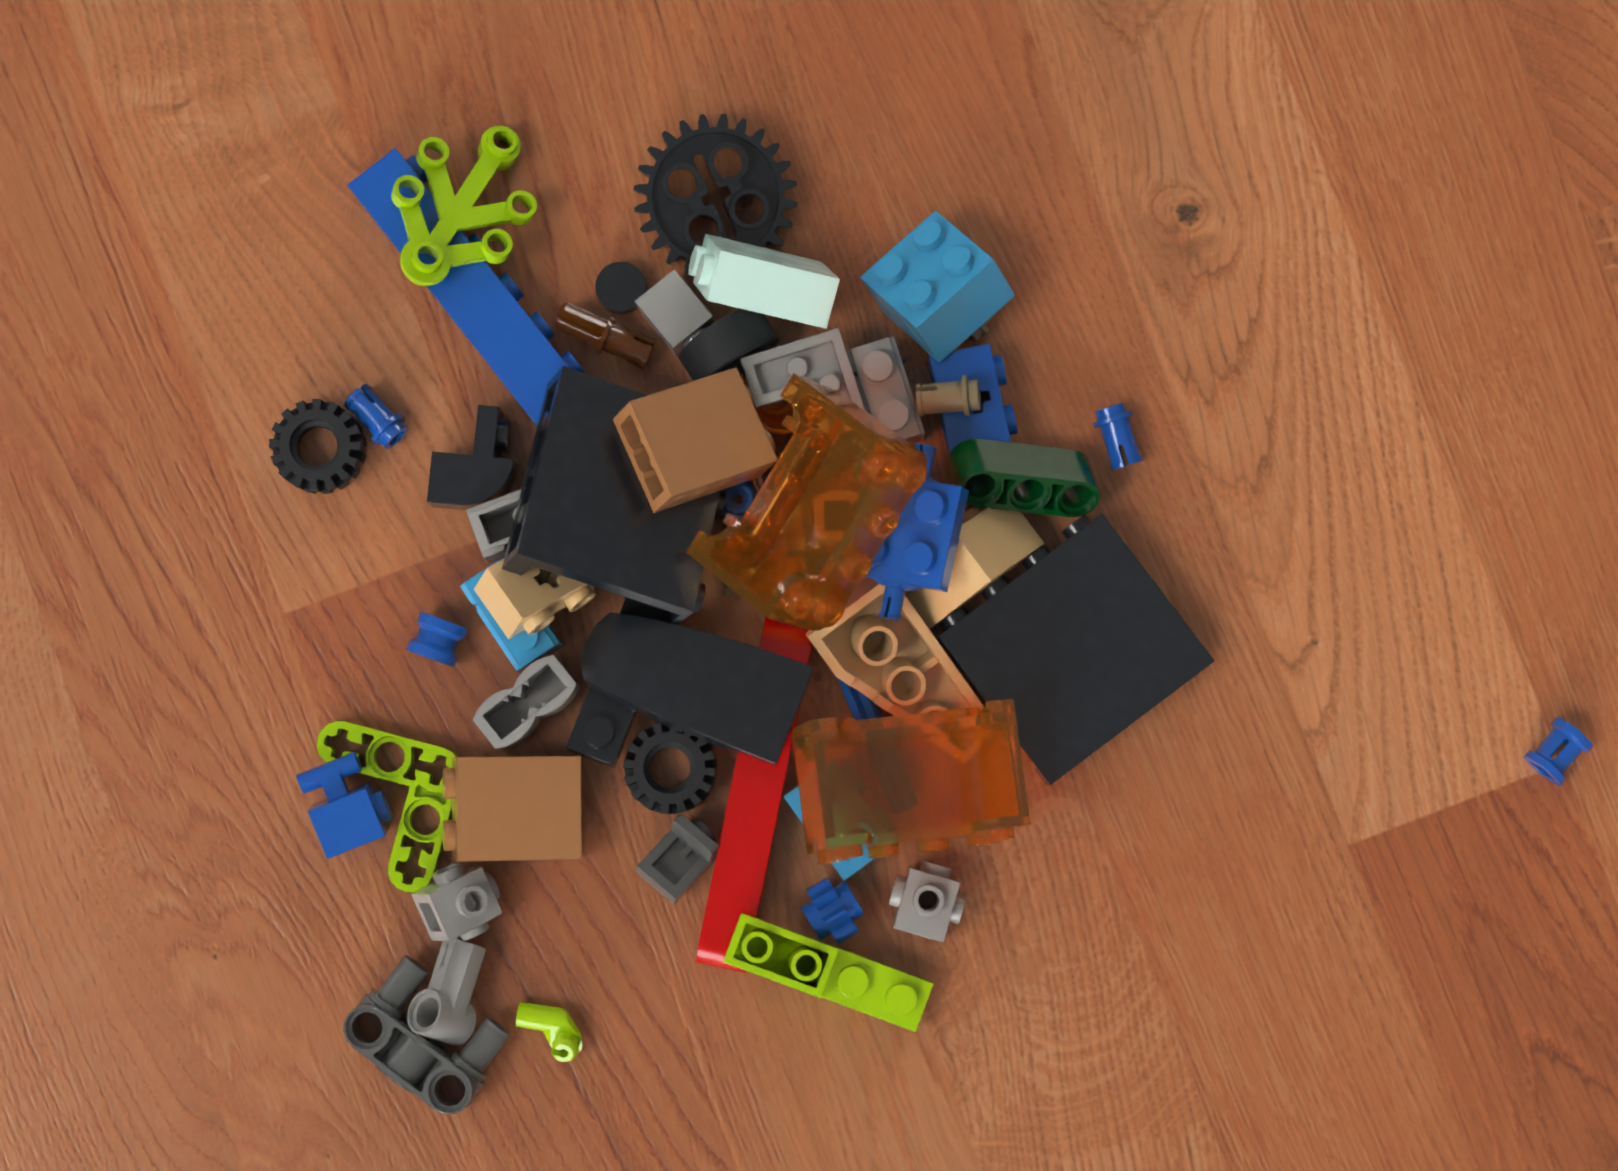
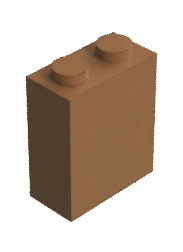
[613,367,778,513]
[442,756,582,862]

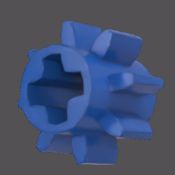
[801,878,865,944]

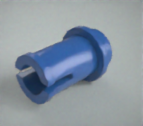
[344,384,408,449]
[1093,403,1143,470]

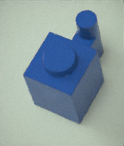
[296,752,393,859]

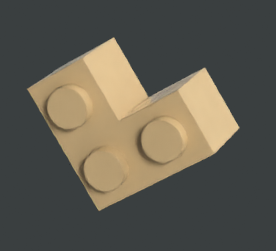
[905,507,1044,629]

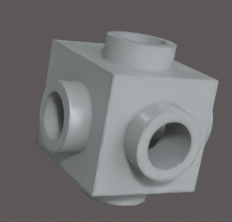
[889,861,966,943]
[411,862,502,941]

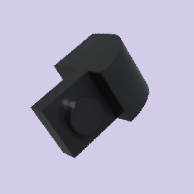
[427,405,519,510]

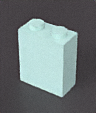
[689,234,840,329]

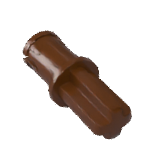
[554,303,656,369]

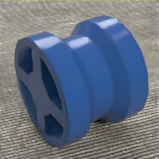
[406,612,468,667]

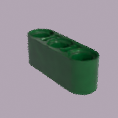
[949,439,1100,517]

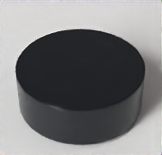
[595,262,647,315]

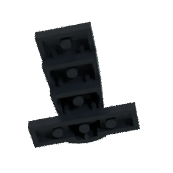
[566,597,814,769]

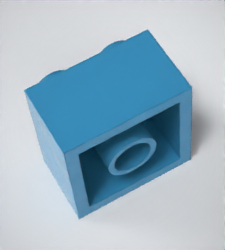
[860,210,1015,363]

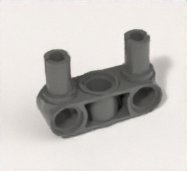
[343,955,511,1114]

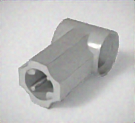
[407,938,486,1047]

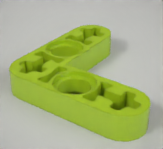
[317,721,459,892]

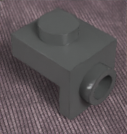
[636,814,719,905]

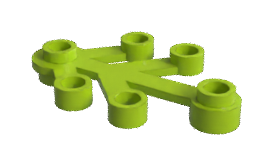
[391,126,537,286]

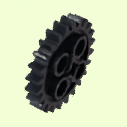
[633,114,797,274]

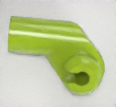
[516,1002,583,1062]

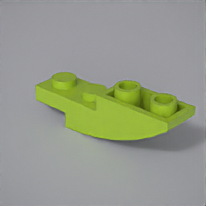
[723,912,934,1032]

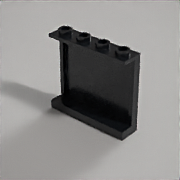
[502,366,726,625]
[937,514,1214,785]

